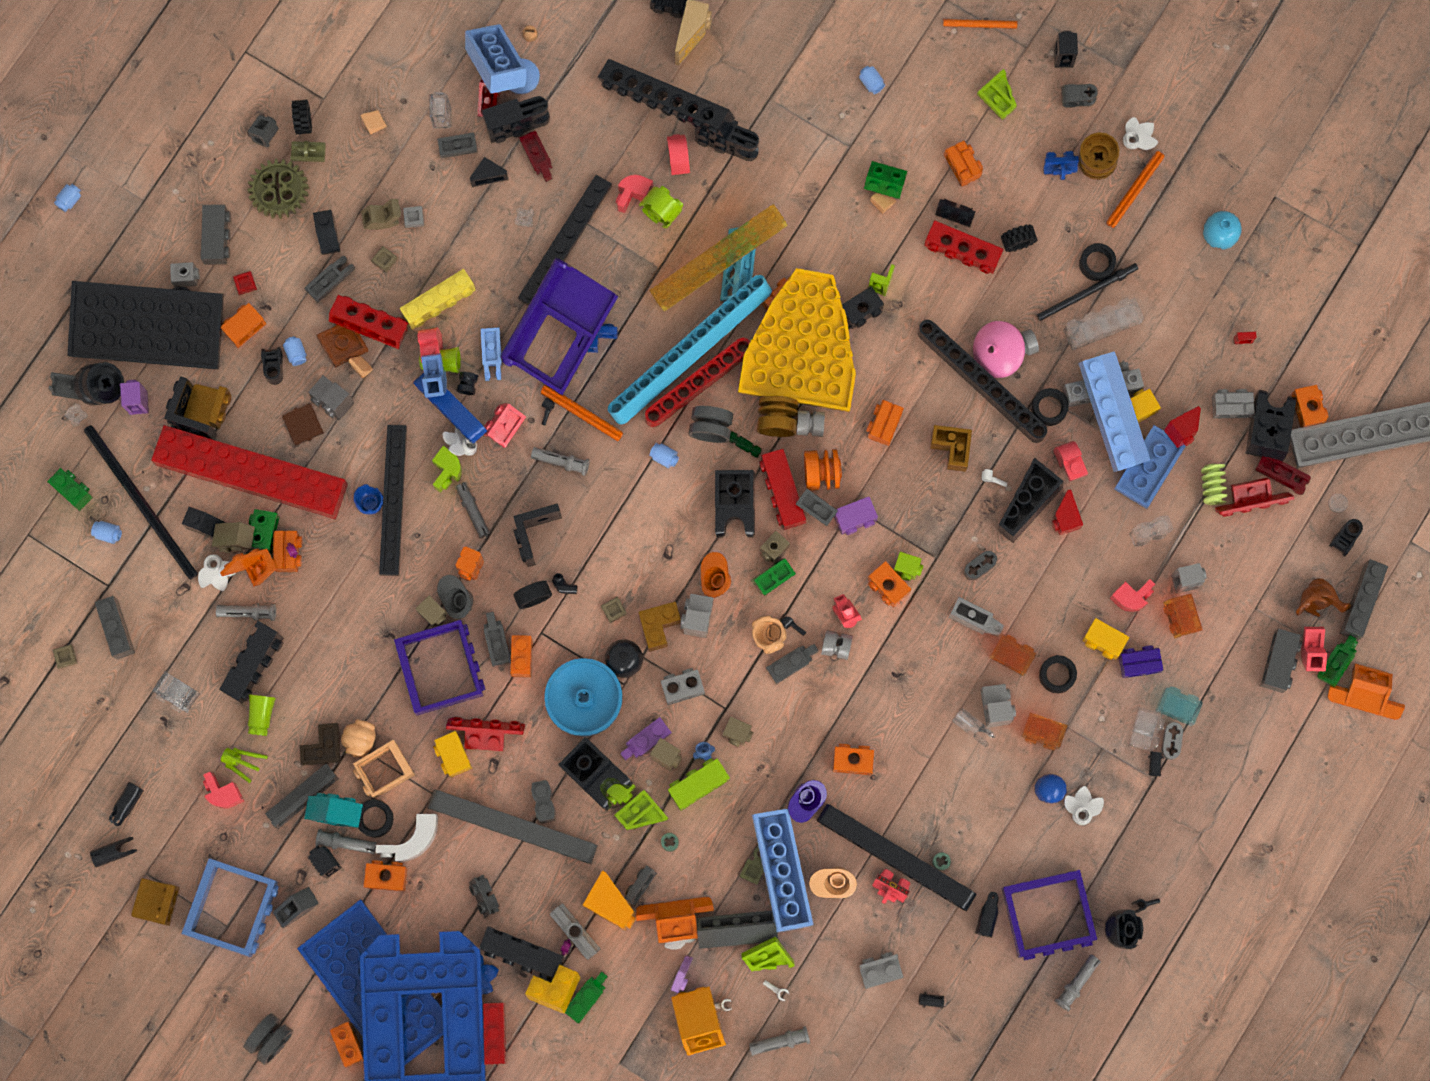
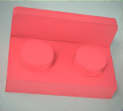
[484,403,526,448]

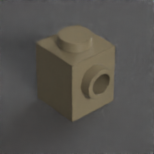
[760,531,790,563]
[416,595,447,628]
[723,716,754,747]

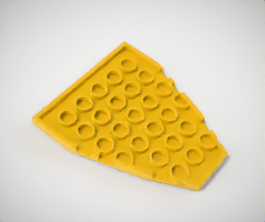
[737,268,856,412]

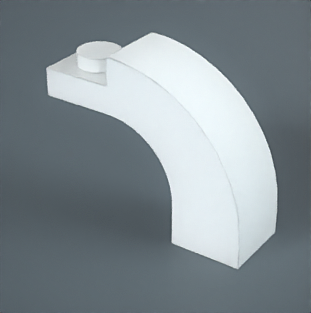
[376,814,438,862]

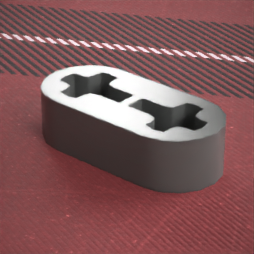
[964,551,997,580]

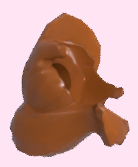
[1296,578,1352,617]

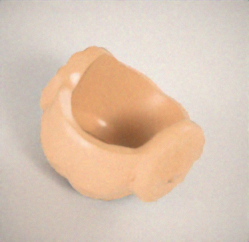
[752,615,787,654]
[341,719,376,758]

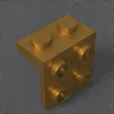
[184,384,231,429]

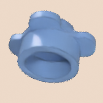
[693,742,715,761]

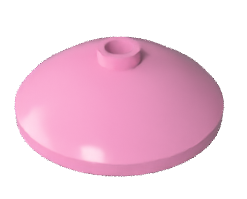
[973,321,1025,378]

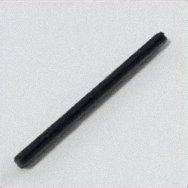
[84,425,198,580]

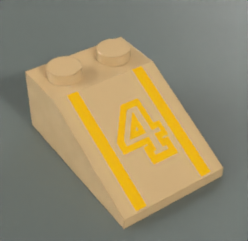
[675,0,712,65]

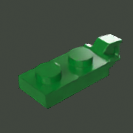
[1317,635,1358,687]
[565,971,608,1024]

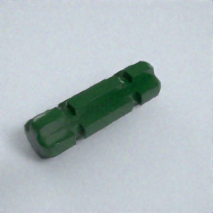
[729,431,762,458]

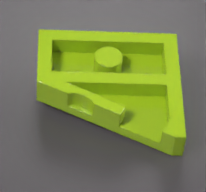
[977,69,1017,120]
[614,790,669,831]
[741,936,795,971]

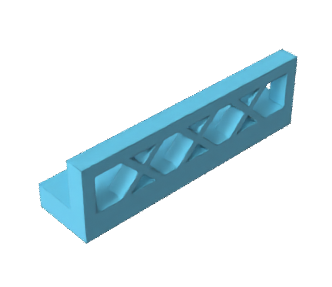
[720,226,758,302]

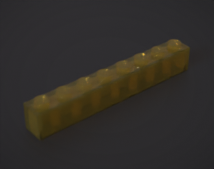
[649,203,788,312]

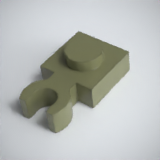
[739,848,764,885]

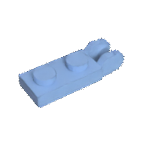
[481,327,502,381]

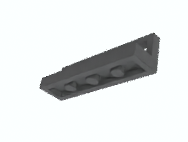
[265,764,339,829]

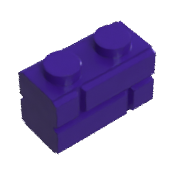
[1119,645,1163,678]

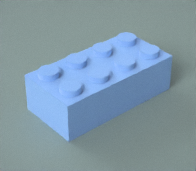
[465,24,526,93]

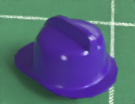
[788,780,827,823]

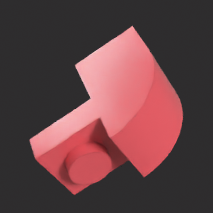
[667,134,690,175]
[616,175,653,213]
[418,327,443,363]
[1053,441,1088,482]
[1110,579,1155,612]
[1301,627,1327,671]
[203,771,244,809]

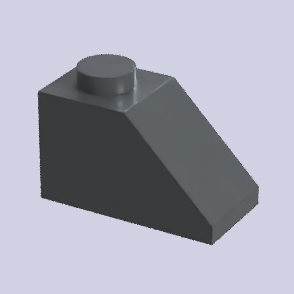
[273,887,319,928]

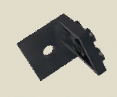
[164,376,217,440]
[513,503,562,567]

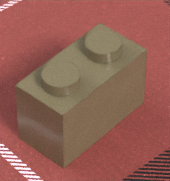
[212,522,255,553]
[650,738,682,771]

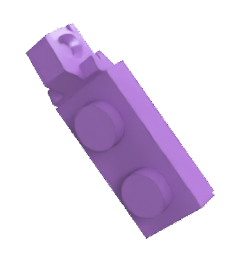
[620,717,672,761]

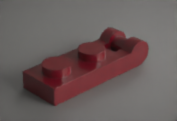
[1255,456,1311,495]

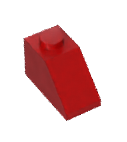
[477,78,501,117]
[1164,406,1201,448]
[1052,489,1083,535]

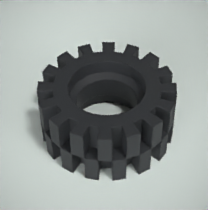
[291,100,312,135]
[1001,224,1038,252]

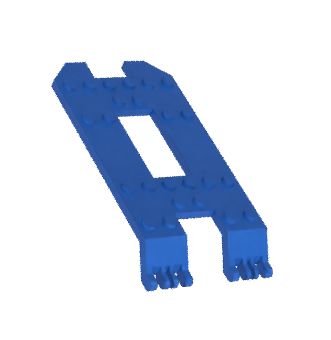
[360,931,486,1081]

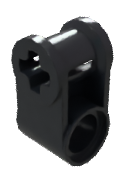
[261,347,283,385]
[1329,519,1363,557]

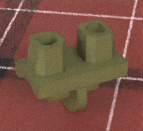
[290,141,326,162]

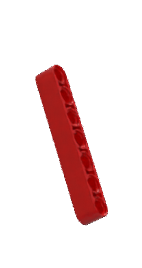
[645,338,750,427]

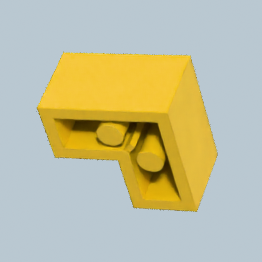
[525,965,580,1014]

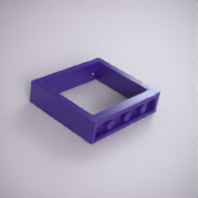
[394,620,486,716]
[1001,870,1097,961]

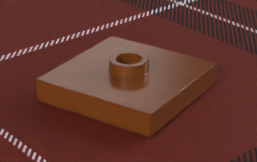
[317,325,368,368]

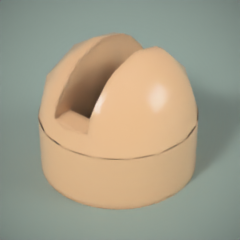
[522,25,538,42]

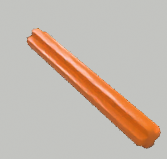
[1106,151,1165,228]
[541,385,623,441]

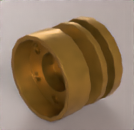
[1079,132,1120,180]
[757,396,798,437]

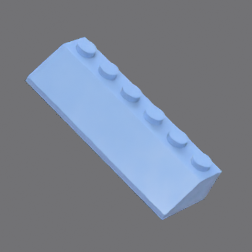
[1078,351,1150,472]
[752,809,813,932]

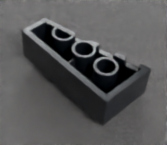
[998,457,1064,543]
[479,926,564,981]

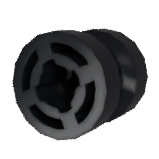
[456,372,478,395]

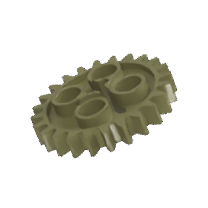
[247,159,309,219]

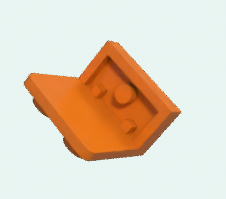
[220,549,277,587]

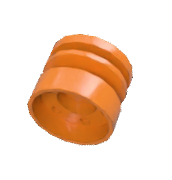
[804,449,842,491]

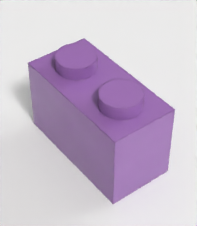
[120,380,149,415]
[834,496,878,535]

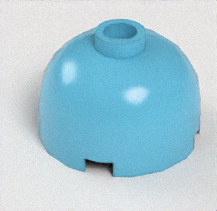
[1203,211,1241,250]

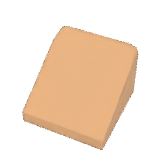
[361,110,387,135]
[870,193,896,214]
[348,356,373,378]

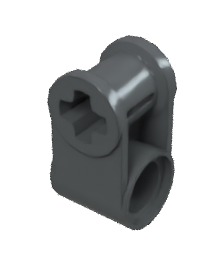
[1061,84,1098,108]

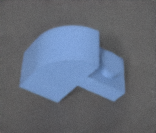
[421,353,447,398]

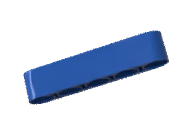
[413,372,487,444]

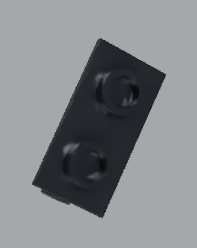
[935,199,976,227]

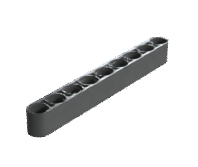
[427,789,598,864]

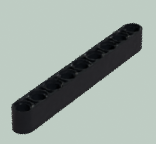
[918,320,1047,443]
[817,804,977,911]

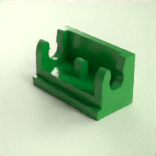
[751,558,796,596]

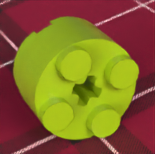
[639,186,684,229]

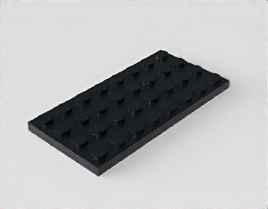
[67,281,224,370]

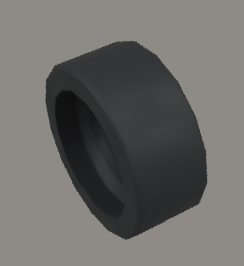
[1079,243,1116,281]
[1031,388,1069,426]
[513,581,552,609]
[1039,655,1077,693]
[358,799,394,838]

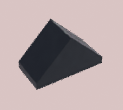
[470,157,509,187]

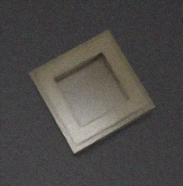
[371,246,398,273]
[601,597,627,623]
[53,644,78,669]

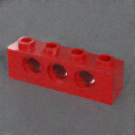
[924,220,1004,274]
[329,295,408,349]

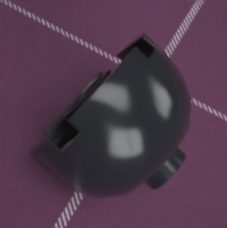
[605,639,643,678]
[1105,909,1143,949]

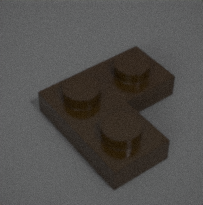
[300,723,341,766]

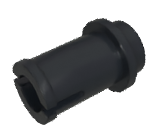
[1148,752,1164,776]
[919,992,944,1008]

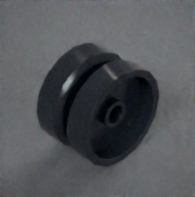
[74,362,124,406]

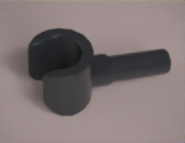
[541,398,555,426]
[781,616,806,636]
[1131,898,1160,913]

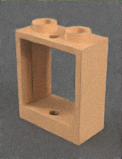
[353,740,415,799]

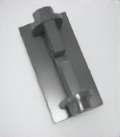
[469,875,500,918]

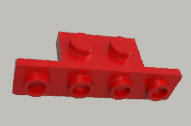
[1215,477,1294,517]
[446,717,525,751]

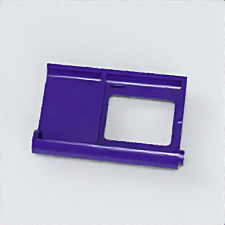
[500,258,619,395]

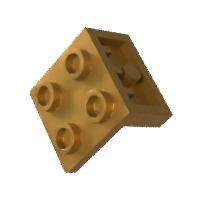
[131,878,180,926]

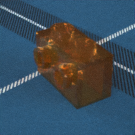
[1163,593,1203,639]
[989,635,1037,676]
[1021,713,1067,751]

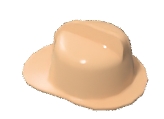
[809,867,857,898]

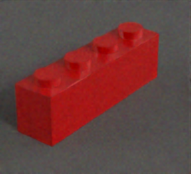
[759,449,806,530]

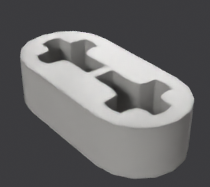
[1162,722,1183,760]

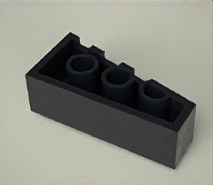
[219,621,284,704]

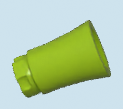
[419,347,461,373]
[248,695,276,736]

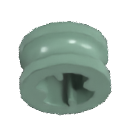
[661,833,679,852]
[932,852,951,871]

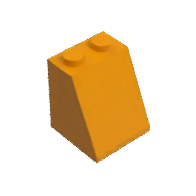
[583,870,636,931]
[671,987,726,1056]

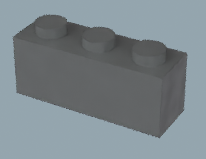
[201,205,231,264]
[95,596,135,660]
[1260,628,1302,693]

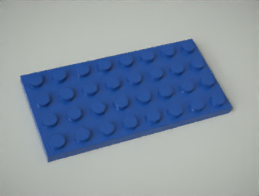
[297,899,443,1065]

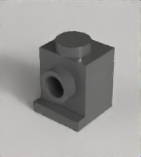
[247,115,279,148]

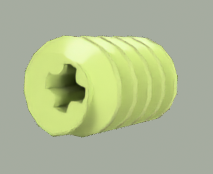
[1201,464,1228,505]

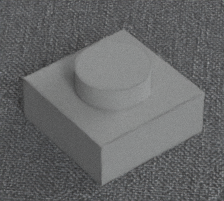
[403,206,424,228]

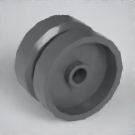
[689,406,734,443]
[243,1013,293,1065]

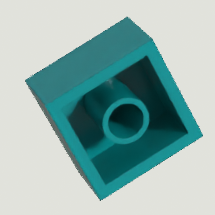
[304,793,363,828]

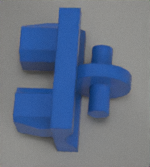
[1043,151,1079,180]

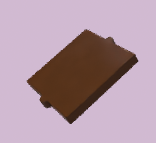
[282,403,324,446]

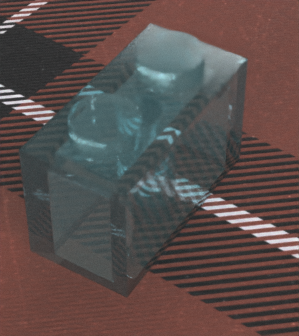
[1155,686,1203,726]

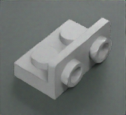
[859,952,904,989]

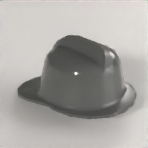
[437,575,474,619]

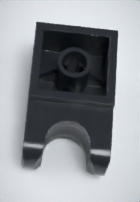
[482,96,550,143]
[695,117,759,161]
[1245,389,1296,462]
[715,470,755,538]
[558,737,633,811]

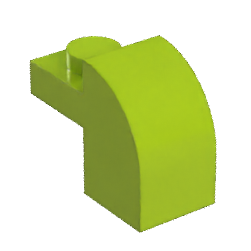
[432,446,462,493]

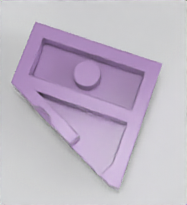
[671,955,693,993]

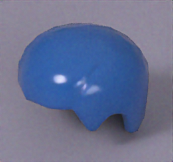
[354,484,383,515]
[1035,774,1067,804]

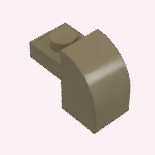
[361,199,401,230]

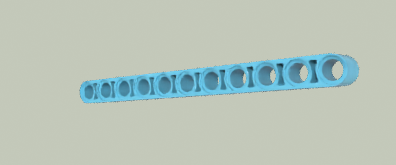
[608,275,772,424]

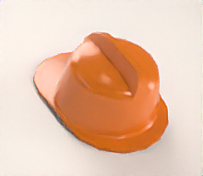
[701,552,732,598]

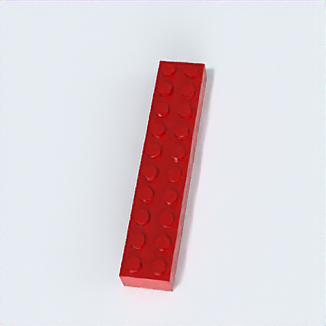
[151,425,348,520]

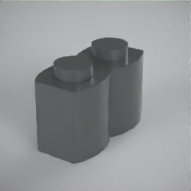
[531,780,556,823]

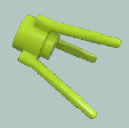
[221,748,268,783]

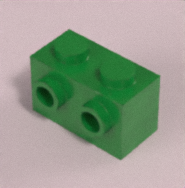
[864,161,908,199]
[47,468,93,511]
[249,509,280,554]

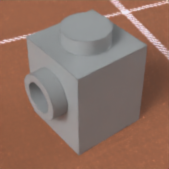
[170,262,200,287]

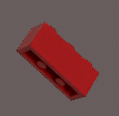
[483,1003,506,1065]

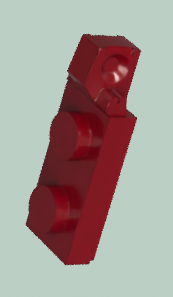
[519,130,552,182]

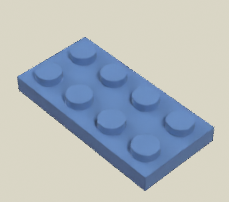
[1114,425,1186,509]

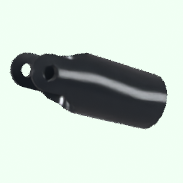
[109,782,144,826]
[90,837,137,868]
[975,892,999,938]

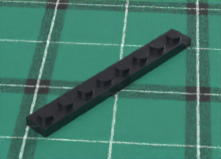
[518,175,612,305]
[379,425,407,576]

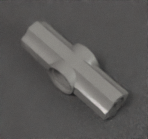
[550,903,600,960]

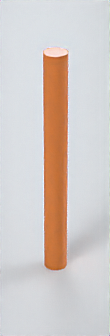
[943,19,1017,29]

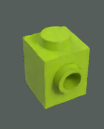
[894,552,924,581]
[607,784,636,806]

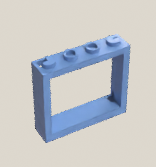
[181,858,279,957]

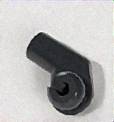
[552,573,578,594]

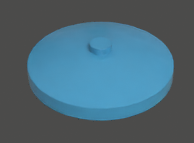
[544,658,623,737]

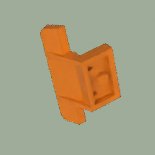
[1327,663,1405,720]
[636,897,714,943]

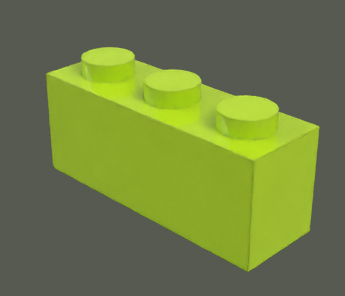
[668,758,730,811]

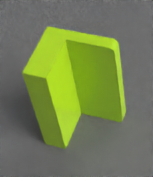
[868,264,895,296]

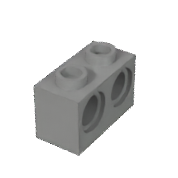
[1171,563,1207,593]
[661,668,705,705]

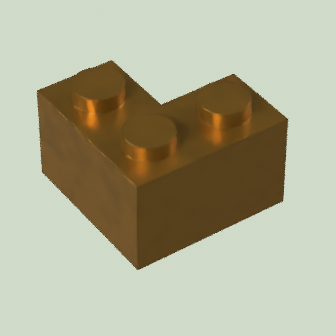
[930,425,972,472]
[638,601,681,652]

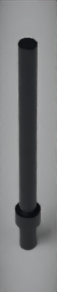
[1037,263,1139,321]

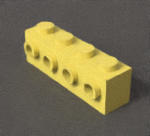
[400,269,476,330]

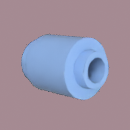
[859,66,885,94]
[54,184,81,212]
[283,336,307,366]
[649,443,679,469]
[91,521,122,544]

